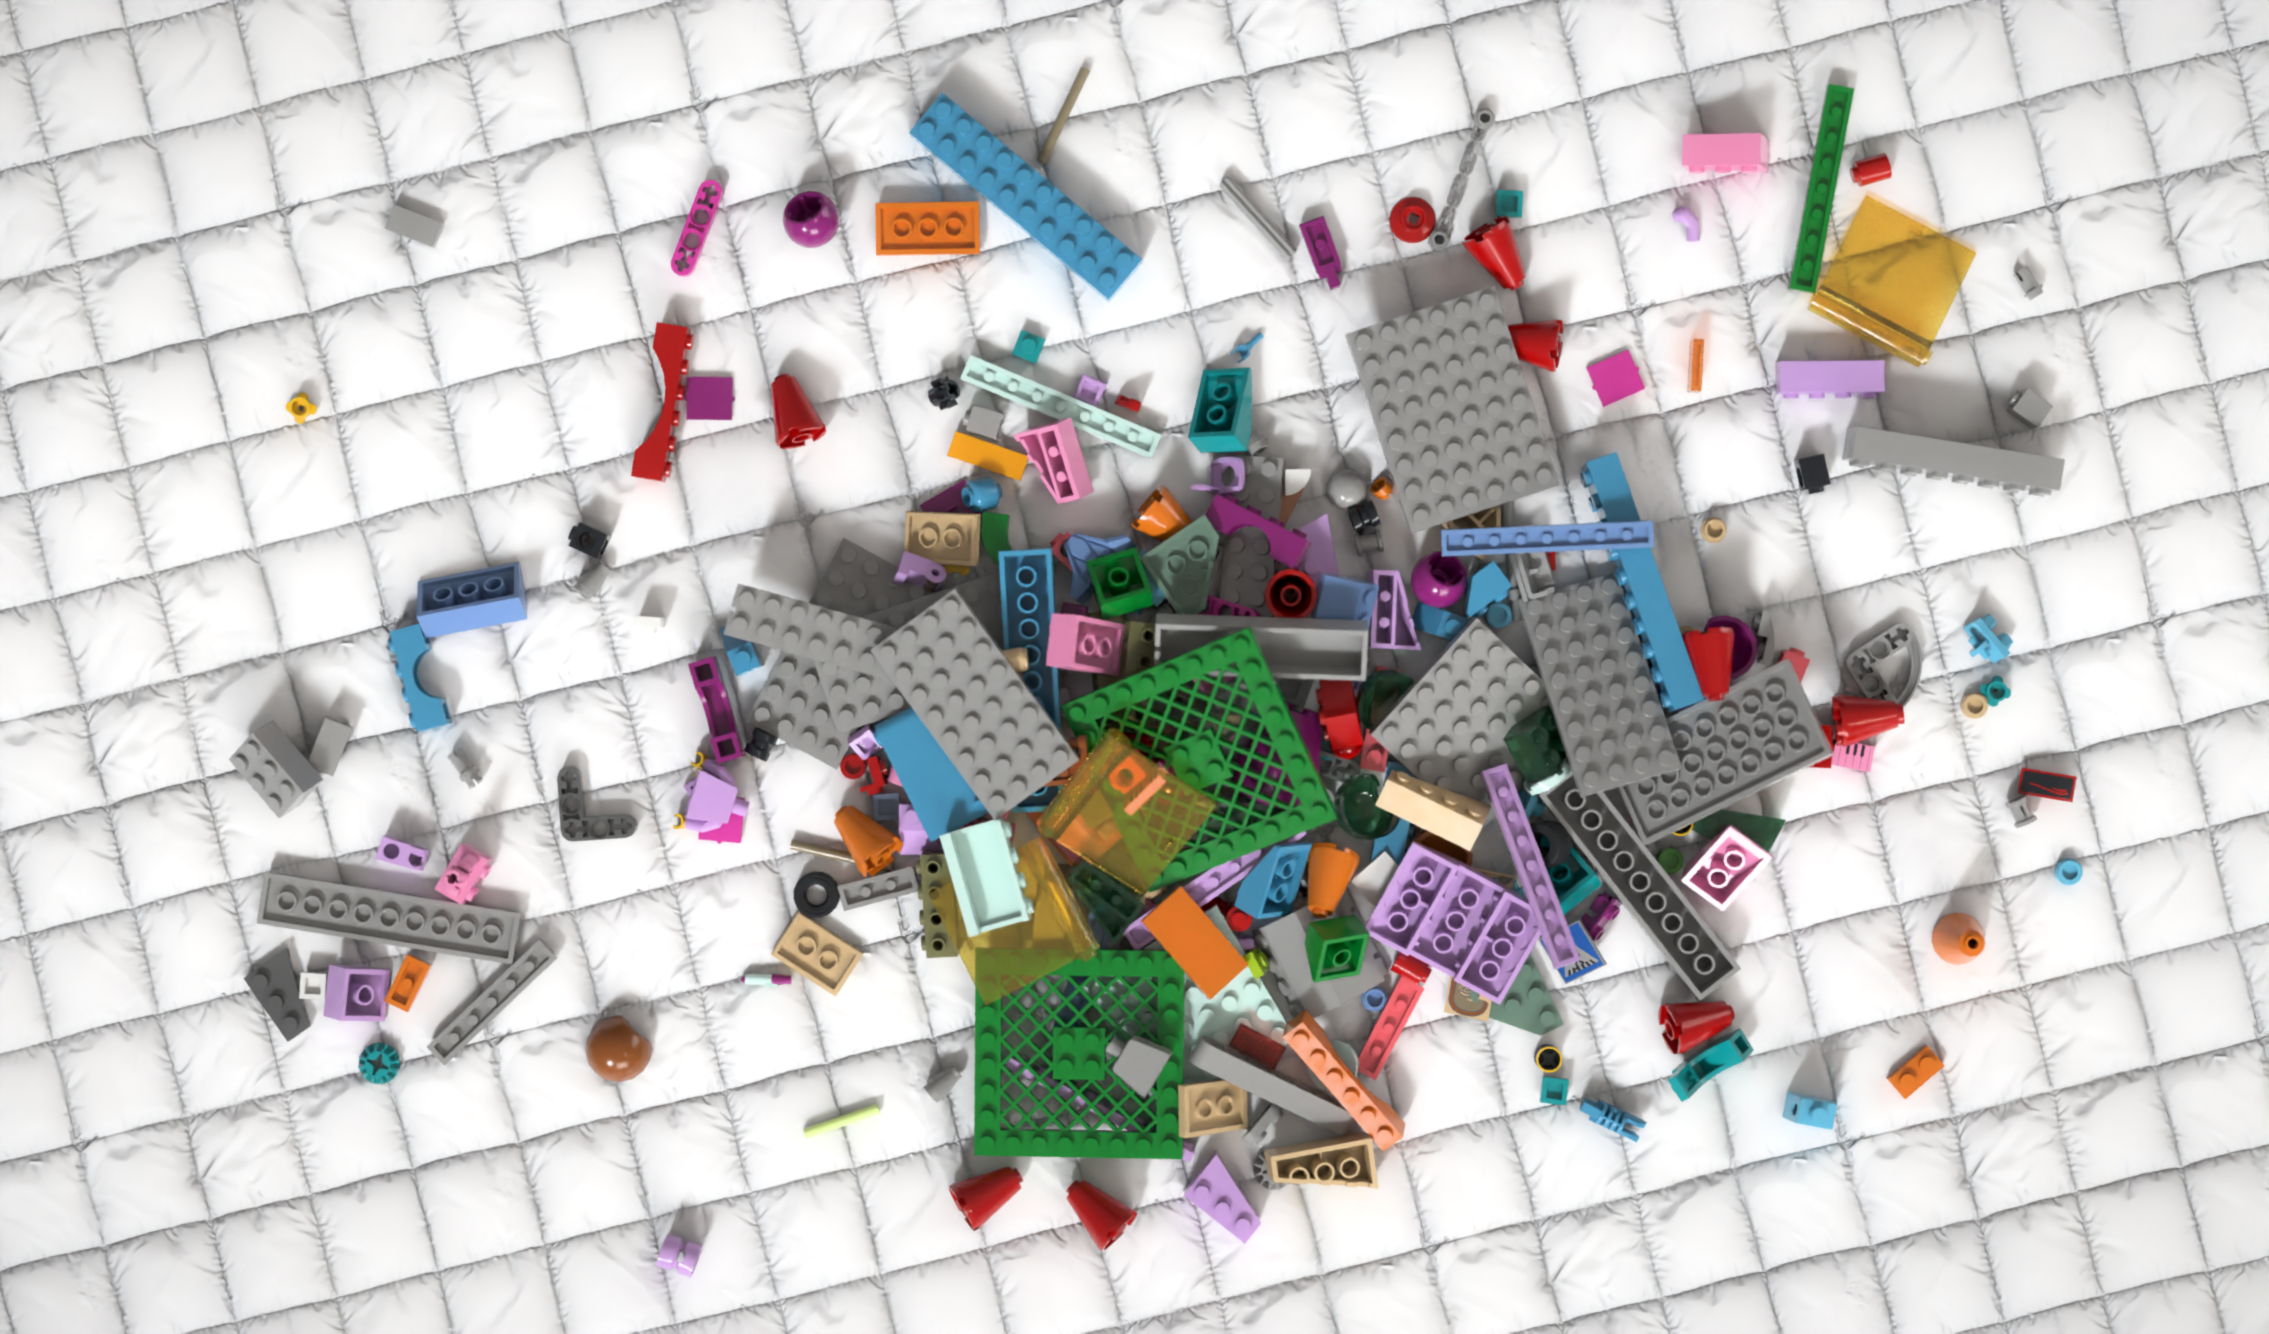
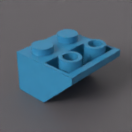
[1462,561,1512,618]

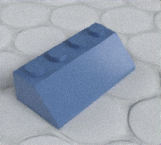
[417,562,527,638]
[1311,574,1379,686]

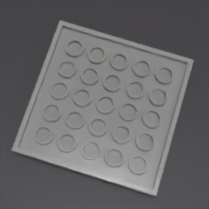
[1368,616,1562,833]

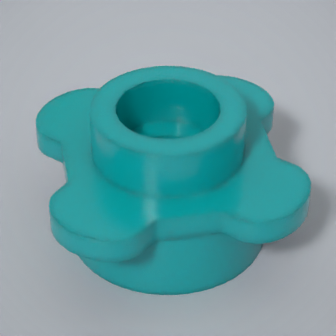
[1980,676,2011,707]

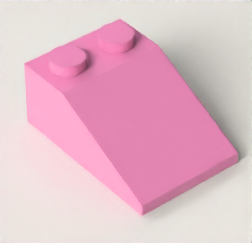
[1046,613,1125,676]
[1681,825,1772,911]

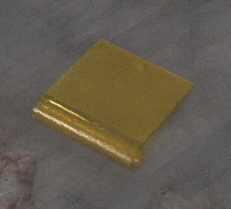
[1807,195,1976,367]
[1036,728,1217,895]
[928,835,1100,1005]

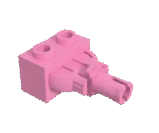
[435,843,492,905]

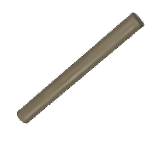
[1037,67,1090,165]
[790,839,893,872]

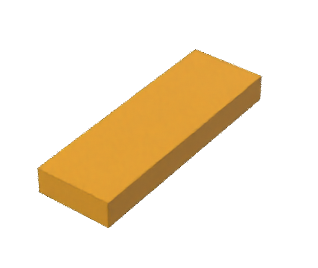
[947,431,1028,481]

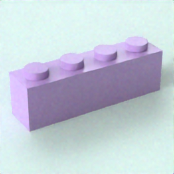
[1775,360,1885,399]

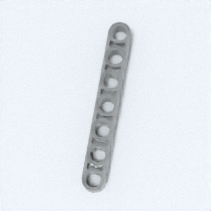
[1189,1036,1355,1136]

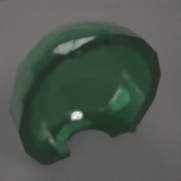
[1355,669,1414,730]
[1333,773,1393,840]

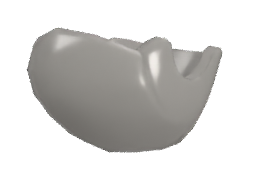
[1326,469,1368,509]

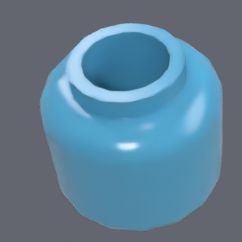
[962,476,1002,512]

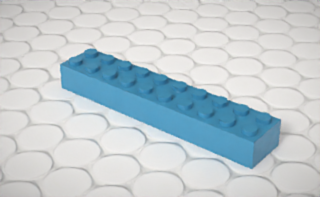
[909,93,1142,302]
[1579,452,1704,713]
[999,548,1066,813]

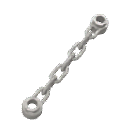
[1428,108,1495,252]

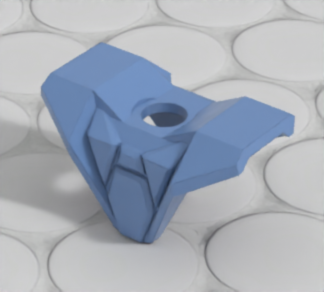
[1064,533,1136,605]

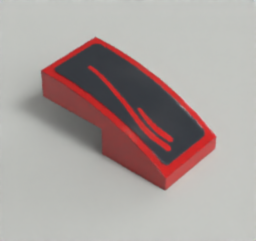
[2018,768,2077,802]

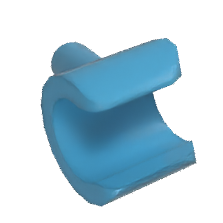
[1230,332,1264,363]

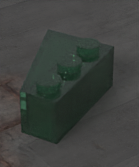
[1692,809,1786,853]
[1067,851,1146,945]

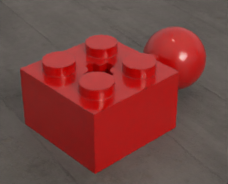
[1315,679,1364,760]

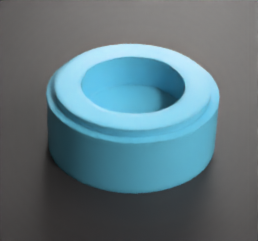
[1485,602,1512,628]
[2054,859,2083,885]

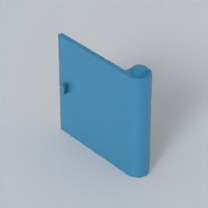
[873,707,989,842]

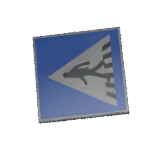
[1539,919,1607,984]

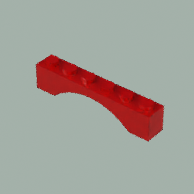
[631,322,694,482]

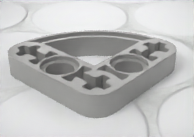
[1844,623,1922,708]

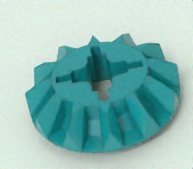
[358,1043,400,1084]

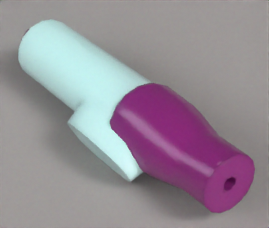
[741,974,792,987]

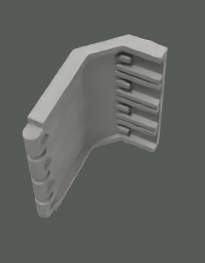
[1252,889,1389,1019]

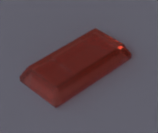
[1228,1023,1287,1070]

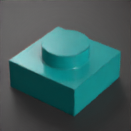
[1495,190,1523,218]
[1012,330,1046,364]
[1539,1076,1569,1105]

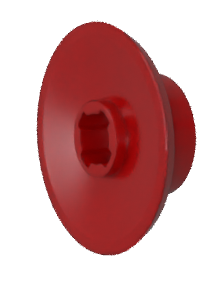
[1389,197,1436,243]

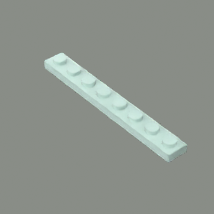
[960,355,1162,459]

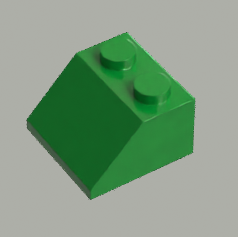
[1086,547,1152,620]
[1305,914,1369,983]

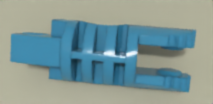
[1580,1098,1647,1142]

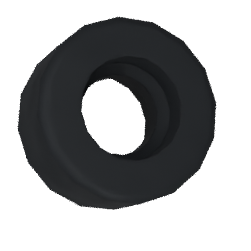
[1530,820,1571,868]

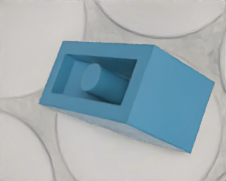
[1412,602,1469,642]
[719,626,764,676]

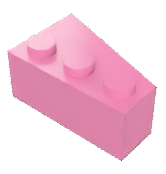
[1682,133,1769,174]
[1013,417,1094,504]

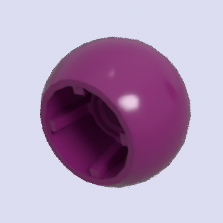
[783,191,839,248]
[1411,551,1467,608]

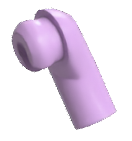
[1672,206,1700,242]

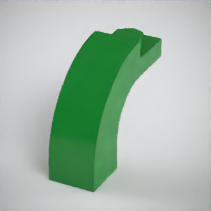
[981,512,1056,573]

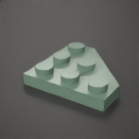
[1140,514,1220,615]
[1470,954,1564,1036]

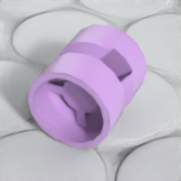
[656,1234,702,1278]

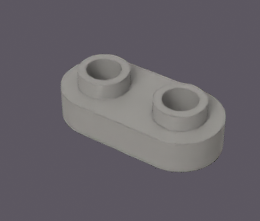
[1242,1103,1284,1145]

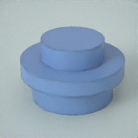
[1361,985,1388,1011]

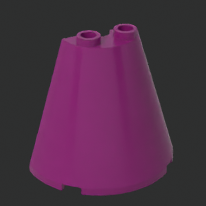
[1222,701,1322,810]

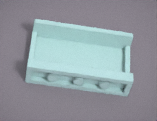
[940,817,1035,937]

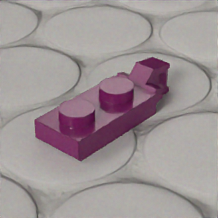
[1299,216,1342,291]

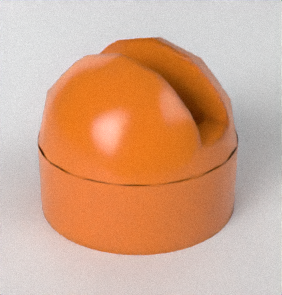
[1370,477,1393,500]

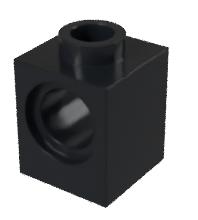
[1794,454,1831,494]
[568,522,612,560]

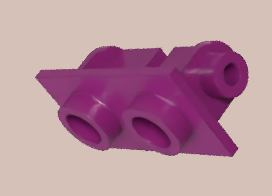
[1580,891,1621,942]

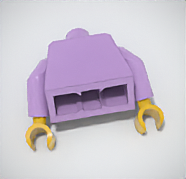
[673,751,750,833]

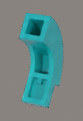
[1668,1028,1754,1102]

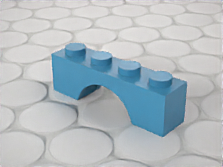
[388,624,452,732]
[1369,761,1418,866]

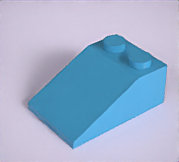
[1235,842,1312,919]

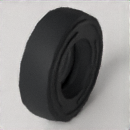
[793,872,840,918]

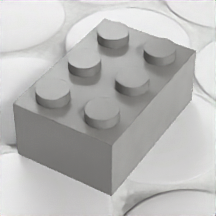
[229,720,324,818]

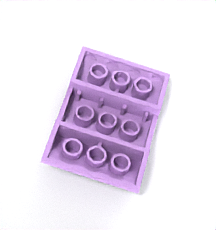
[1364,841,1541,1005]

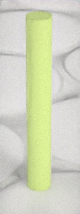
[803,1104,880,1138]

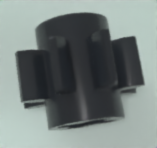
[928,376,960,410]

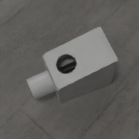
[1106,1035,1173,1098]

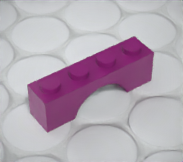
[1206,493,1312,570]
[688,656,746,764]

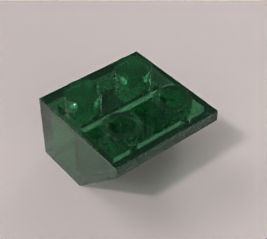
[1503,705,1566,782]

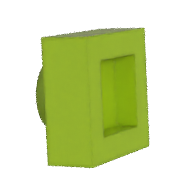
[1243,947,1270,979]

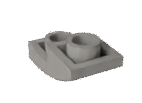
[1751,610,1774,665]

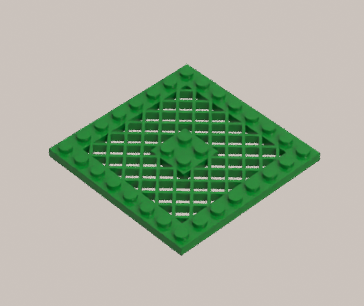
[1061,626,1338,893]
[974,947,1184,1159]

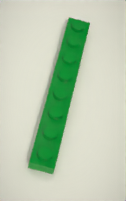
[1788,84,1854,294]

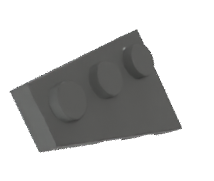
[243,948,311,1042]

